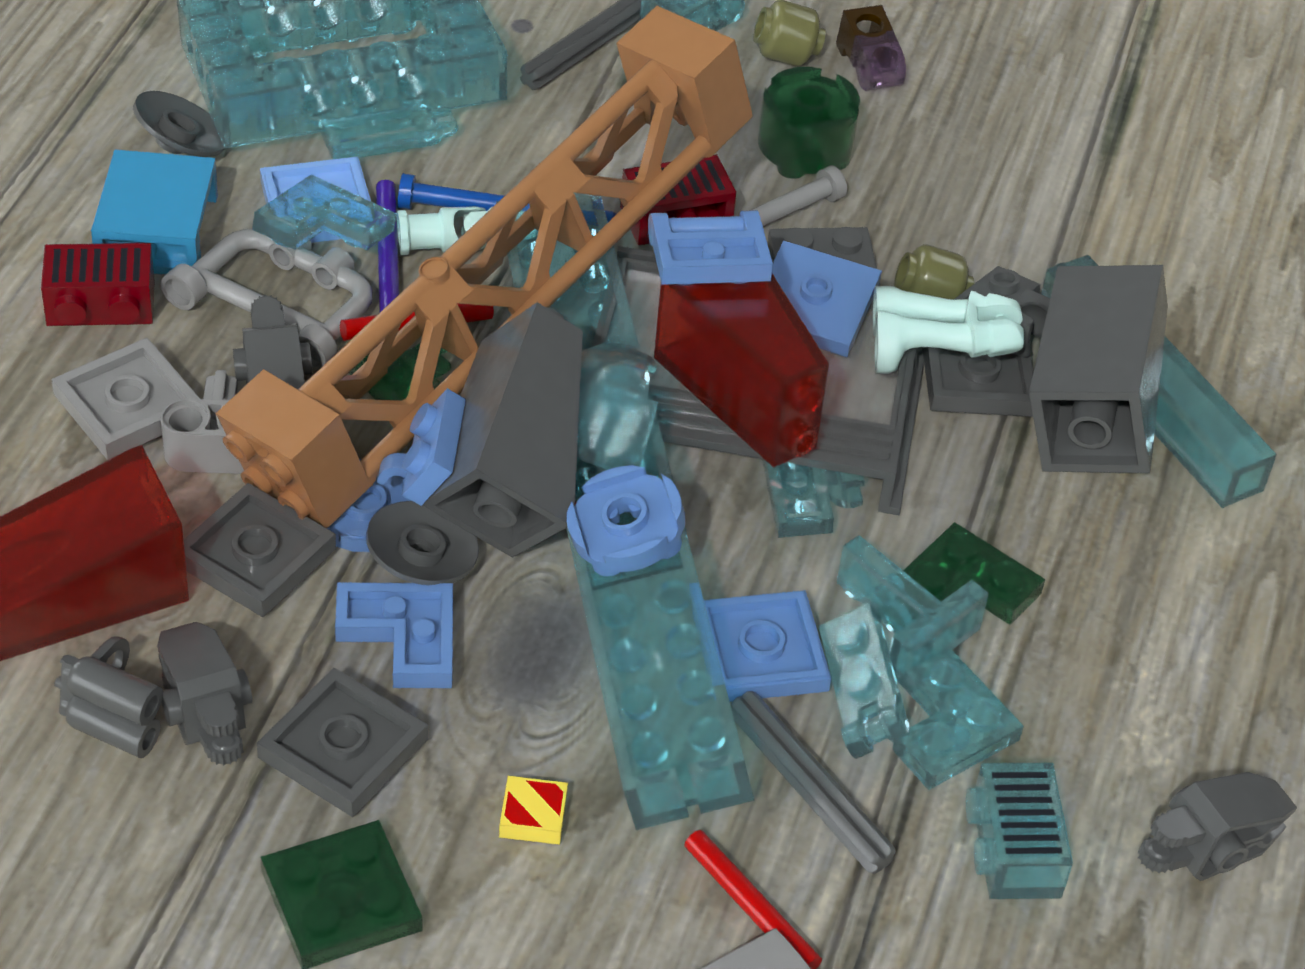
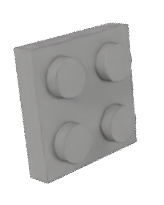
[51,338,200,460]

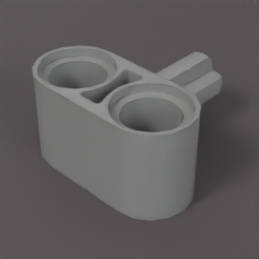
[160,370,244,474]

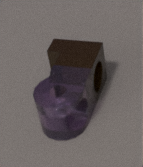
[836,5,906,91]

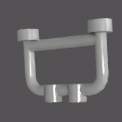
[160,228,373,371]

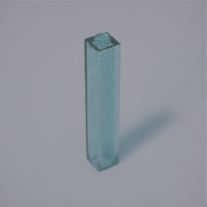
[1041,255,1277,508]

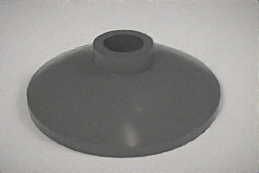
[133,91,227,157]
[366,501,479,585]

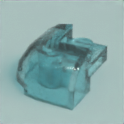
[577,342,658,470]

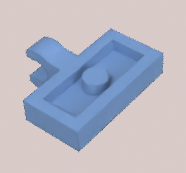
[377,388,466,506]

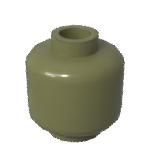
[753,0,826,67]
[894,244,974,300]

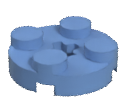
[567,465,686,577]

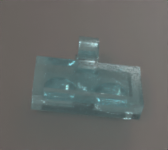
[762,459,865,538]

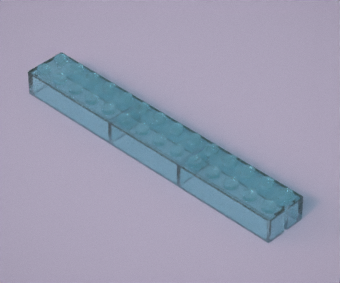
[496,192,755,830]

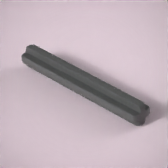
[520,0,654,90]
[730,691,896,874]

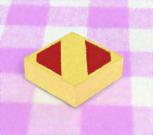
[499,776,568,845]

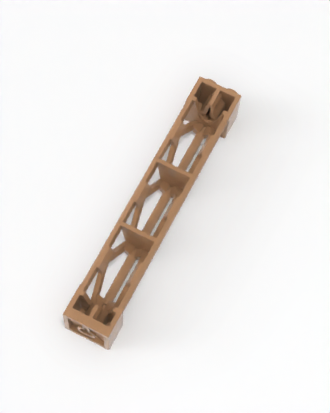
[216,6,753,528]

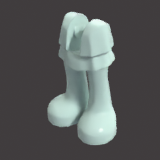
[873,286,1024,374]

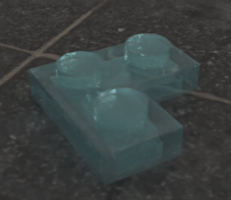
[252,174,397,250]
[892,648,1024,790]

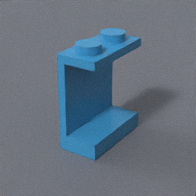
[91,150,218,275]

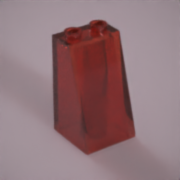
[654,274,829,468]
[0,445,189,661]

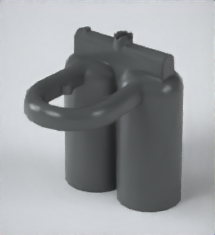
[54,636,163,758]

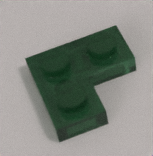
[886,522,1045,627]

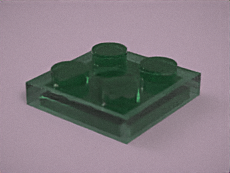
[260,820,423,969]

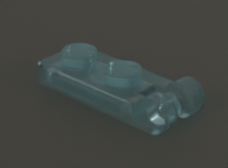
[819,603,910,759]

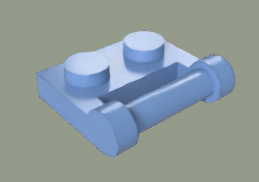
[648,210,773,286]

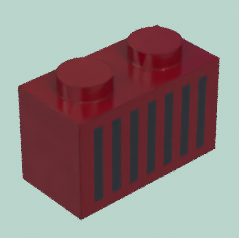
[620,154,737,246]
[41,243,155,326]

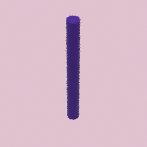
[376,180,400,312]

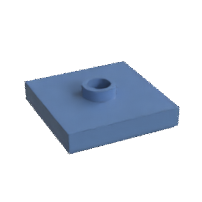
[748,240,882,358]
[693,590,831,703]

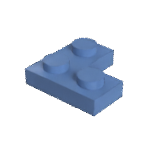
[335,582,453,688]

